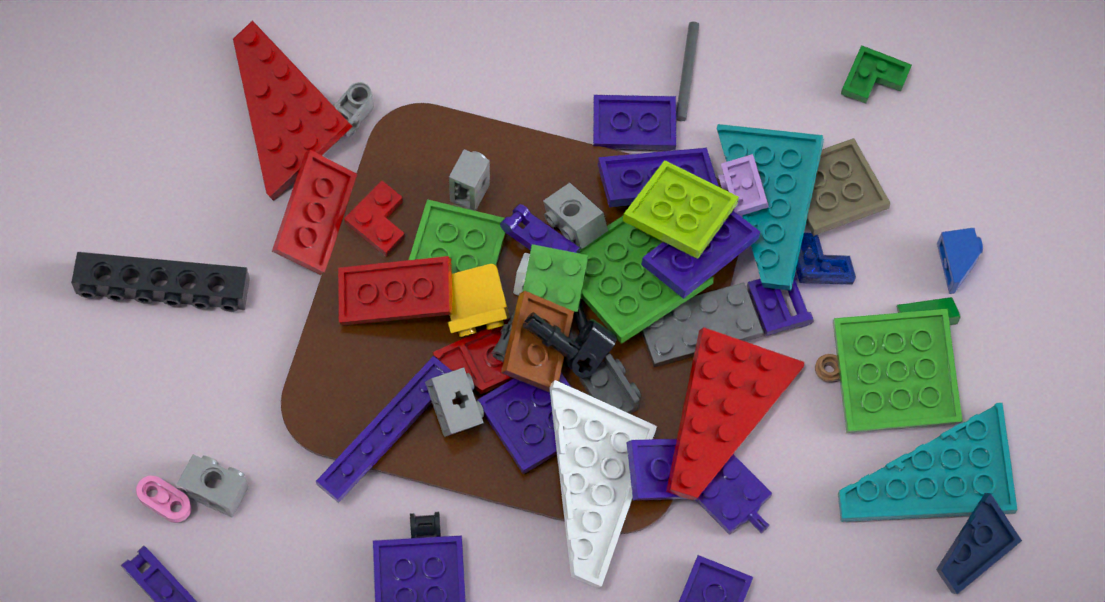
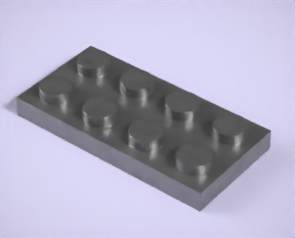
[641,282,763,368]

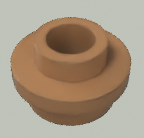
[815,354,839,382]

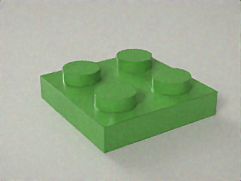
[523,244,589,312]

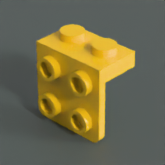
[448,264,510,337]

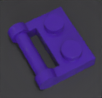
[747,273,814,336]

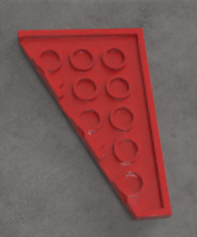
[233,20,353,201]
[666,327,804,501]

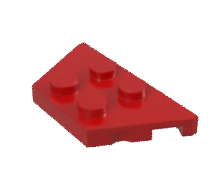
[433,318,514,394]

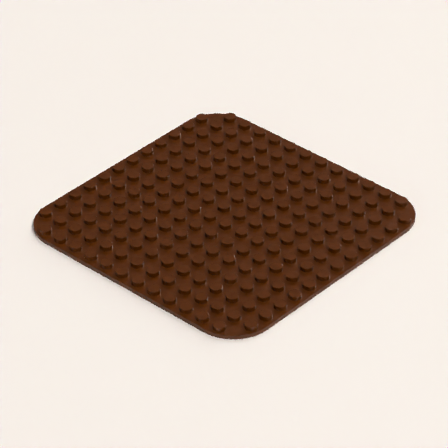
[281,103,743,534]

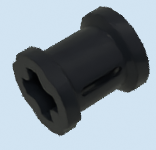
[410,511,441,538]

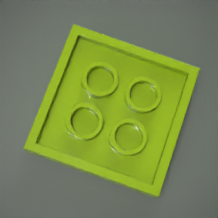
[623,160,739,259]

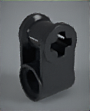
[565,319,617,378]

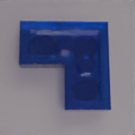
[796,233,856,285]

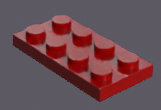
[272,150,357,275]
[338,256,453,326]

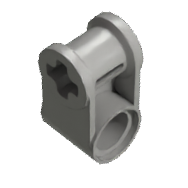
[333,82,374,137]

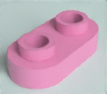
[136,476,191,523]

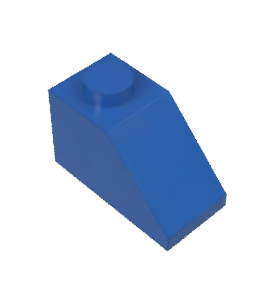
[937,228,983,294]

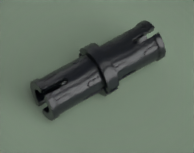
[523,312,580,360]

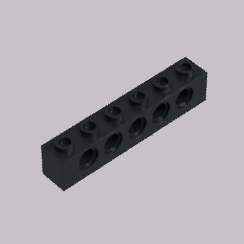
[71,252,250,312]

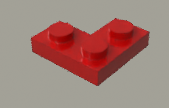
[344,181,405,257]

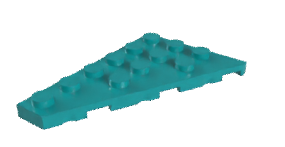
[717,124,824,291]
[838,403,1018,522]

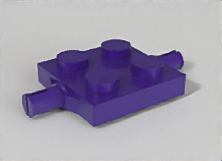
[695,454,772,535]

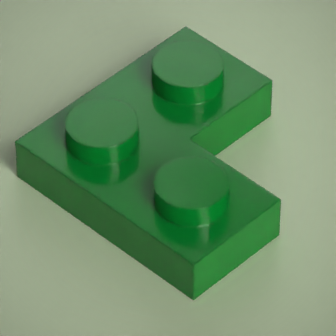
[841,45,912,104]

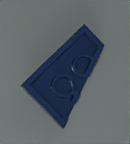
[936,493,1022,594]

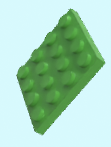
[579,215,713,344]
[833,309,962,433]

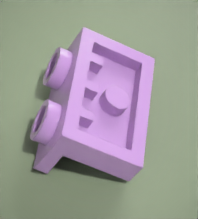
[718,154,769,217]

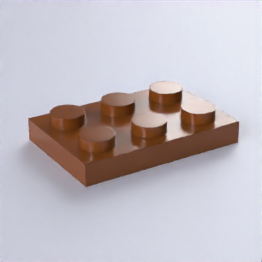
[501,291,574,392]

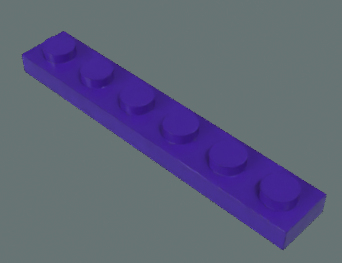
[316,356,452,503]

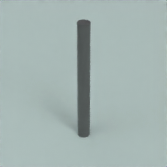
[676,21,699,121]

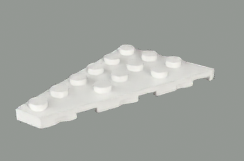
[550,380,657,588]

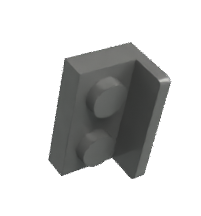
[579,353,641,414]

